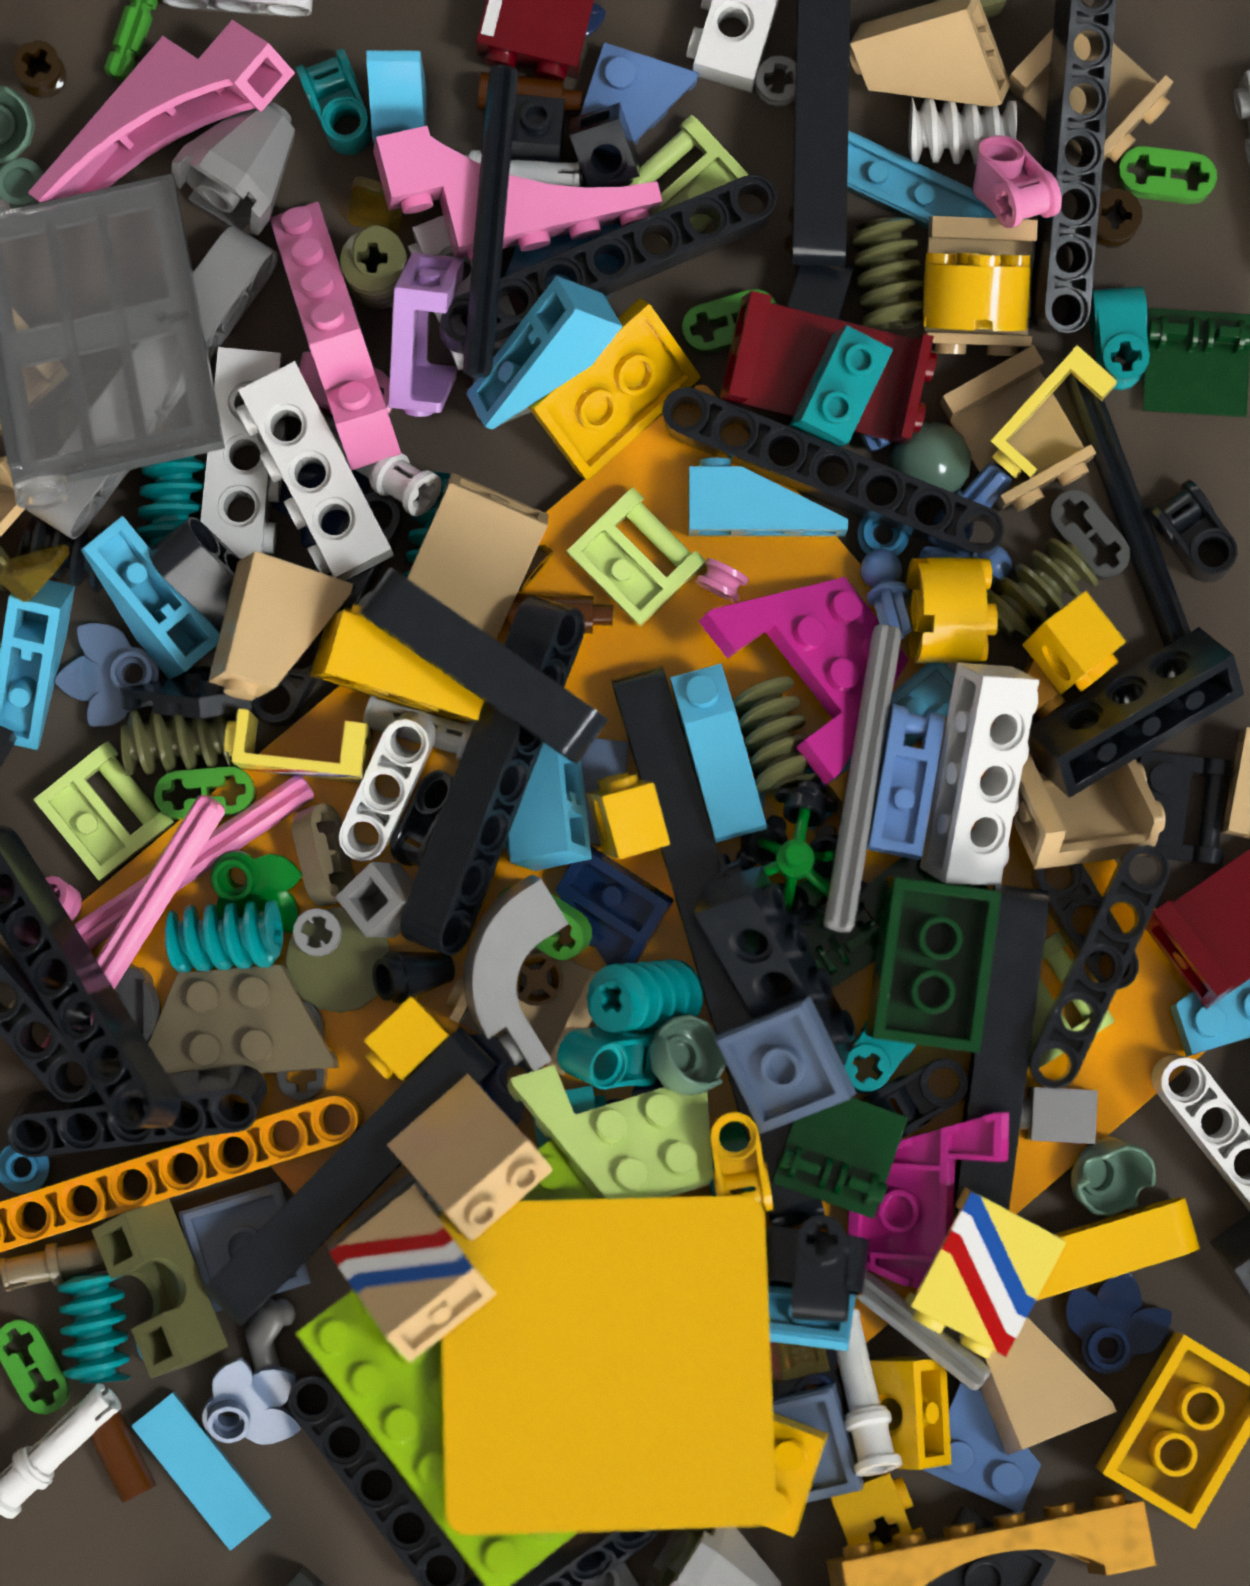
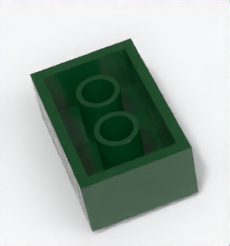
[865,876,1002,1053]

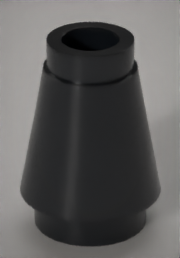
[372,951,455,1004]

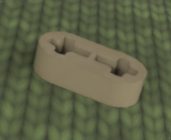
[292,803,355,906]

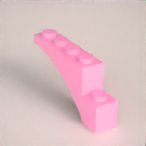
[28,20,295,212]
[373,126,662,263]
[270,202,401,470]

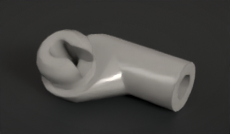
[245,1298,295,1371]

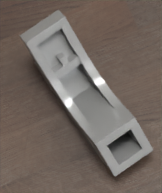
[464,874,569,1072]

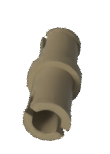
[0,1239,107,1292]

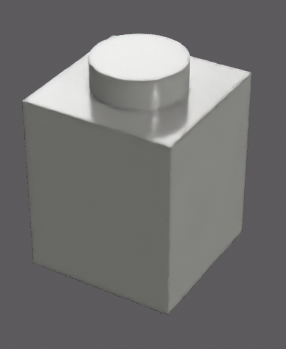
[336,862,414,938]
[1020,1087,1098,1144]

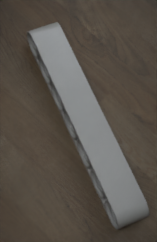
[27,226,278,539]

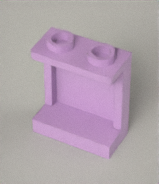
[388,253,464,417]

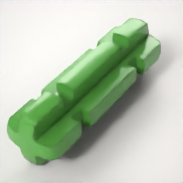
[104,0,159,81]

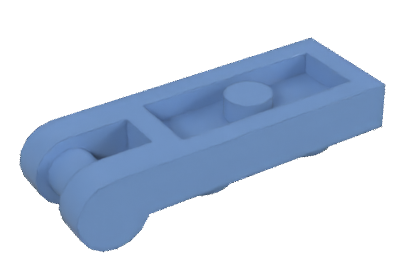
[866,704,945,860]

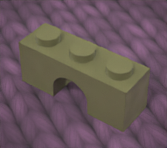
[92,1199,229,1379]

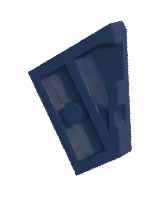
[556,845,674,966]

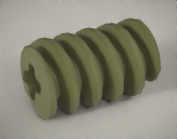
[851,218,923,331]
[340,225,409,310]
[987,538,1099,644]
[733,676,822,796]
[121,707,233,776]

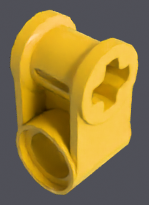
[711,1112,774,1212]

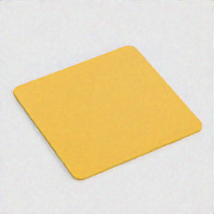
[440,1196,777,1535]

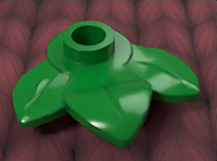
[210,851,302,933]

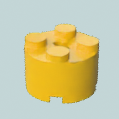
[923,252,1030,331]
[906,557,998,663]

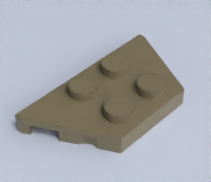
[148,965,339,1074]

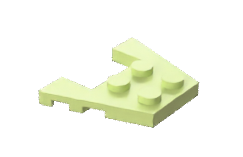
[507,1065,713,1199]

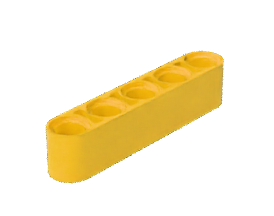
[1036,1197,1200,1301]

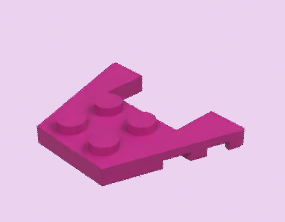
[699,577,909,785]
[848,1112,1009,1289]

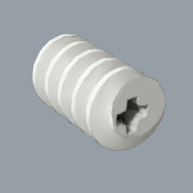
[908,97,1017,165]

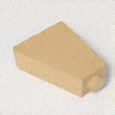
[850,0,1011,107]
[208,551,353,700]
[959,1317,1117,1455]

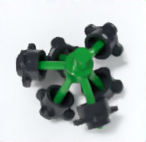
[714,780,868,931]

